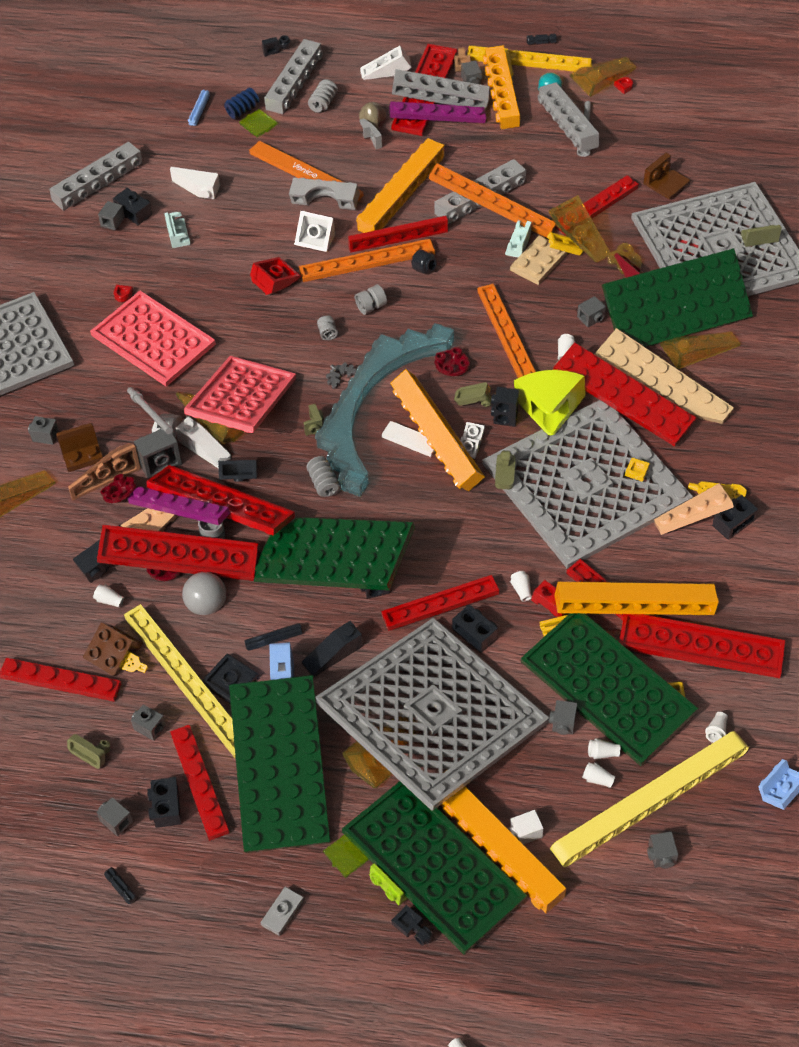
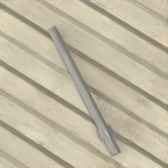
[127,387,173,434]

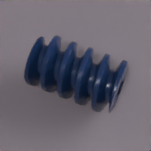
[224,87,259,120]

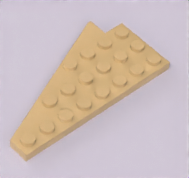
[594,328,734,424]

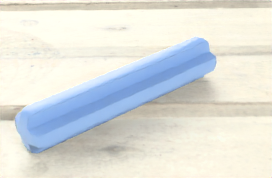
[188,90,210,126]

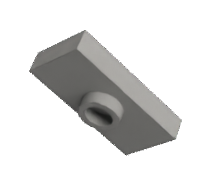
[260,887,304,936]

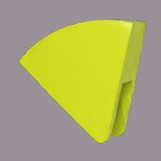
[514,370,586,435]

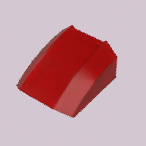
[250,257,301,295]

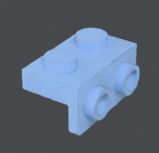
[759,759,799,810]

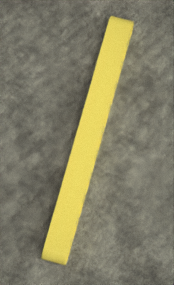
[550,731,749,867]

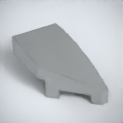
[360,119,382,149]

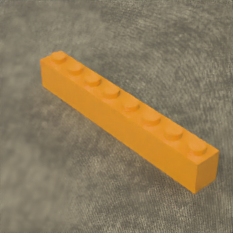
[356,138,444,233]
[390,369,485,491]
[555,582,718,615]
[440,769,566,913]

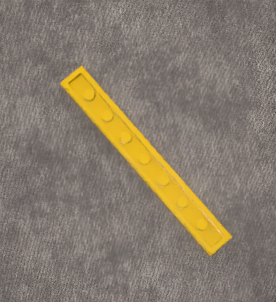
[467,46,592,73]

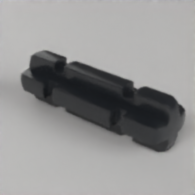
[526,34,557,45]
[104,867,137,904]

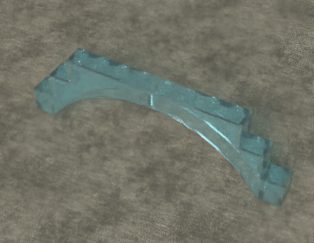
[315,323,454,497]

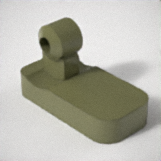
[454,382,492,407]
[495,450,516,490]
[67,734,110,769]

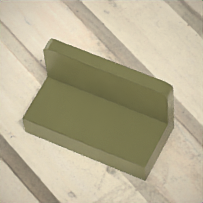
[741,225,782,247]

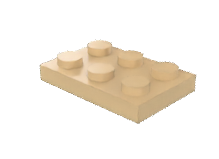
[510,236,567,285]

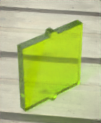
[239,109,277,138]
[323,835,369,878]

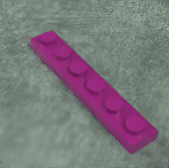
[389,101,486,123]
[127,486,230,525]

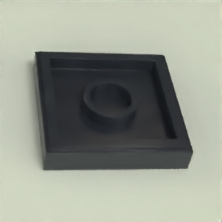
[202,653,259,704]

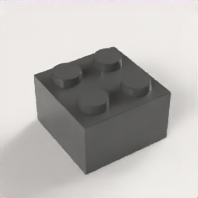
[134,429,182,479]

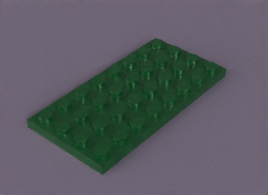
[602,248,753,347]
[253,517,415,590]
[521,613,698,766]
[229,675,330,853]
[342,781,527,955]

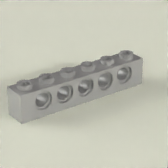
[264,39,323,114]
[392,69,490,110]
[538,82,599,152]
[49,141,143,211]
[434,159,526,224]

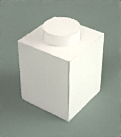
[508,810,543,845]

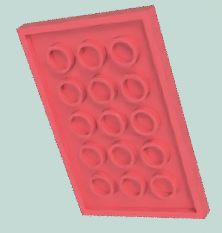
[90,291,216,387]
[184,356,296,433]

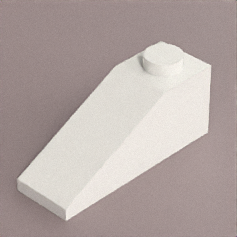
[360,46,412,80]
[170,167,220,199]
[176,417,231,468]

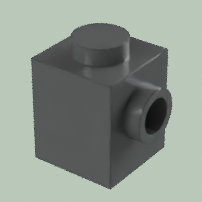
[461,61,483,85]
[98,201,125,231]
[577,296,606,327]
[28,416,59,445]
[549,700,577,735]
[131,705,166,741]
[97,798,133,837]
[647,831,678,869]

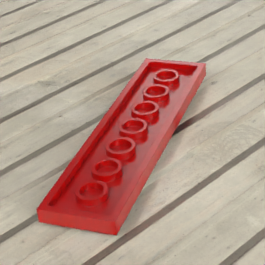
[391,44,457,136]
[553,342,696,447]
[147,465,295,536]
[97,525,258,581]
[619,614,785,679]

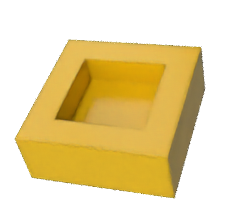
[625,458,650,482]

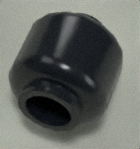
[411,250,437,274]

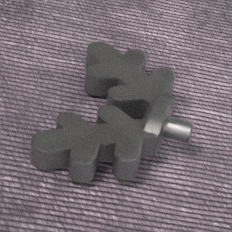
[326,362,357,389]

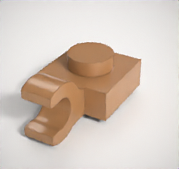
[454,47,471,72]

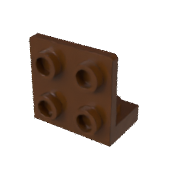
[643,152,690,199]
[56,423,103,472]
[83,622,143,676]

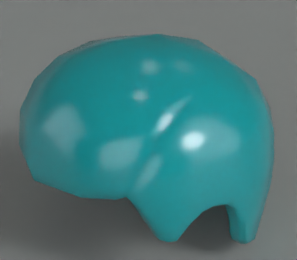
[538,73,562,90]

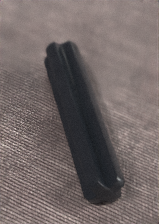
[244,623,303,651]

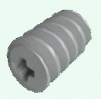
[308,79,338,113]
[306,456,341,497]

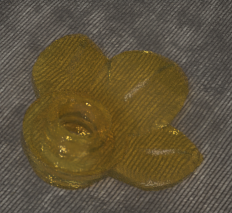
[608,243,642,274]

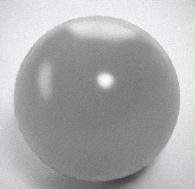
[182,572,227,615]

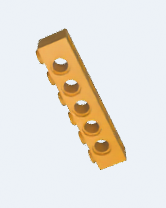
[483,45,520,129]

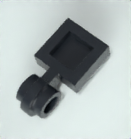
[262,35,291,56]
[391,905,433,946]

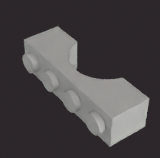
[289,178,360,210]

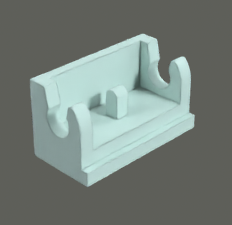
[164,212,191,248]
[505,220,532,258]

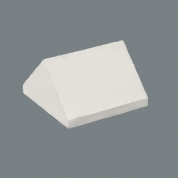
[294,211,335,252]

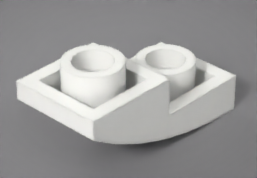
[460,422,485,459]

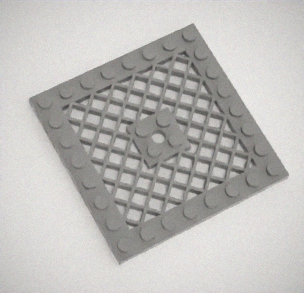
[631,182,799,296]
[482,400,693,569]
[315,618,549,811]

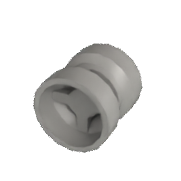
[317,315,338,340]

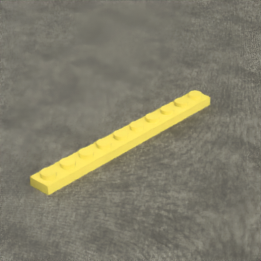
[124,604,236,759]

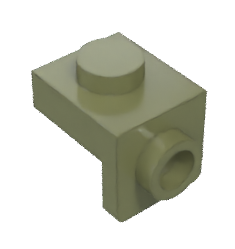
[304,404,324,436]

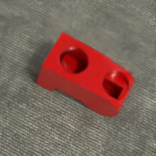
[531,580,564,617]

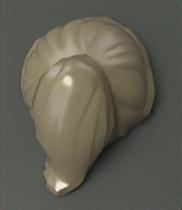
[359,102,386,130]

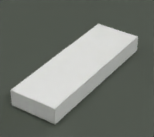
[382,421,435,457]

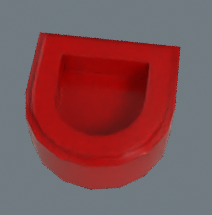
[614,77,633,94]
[113,284,134,302]

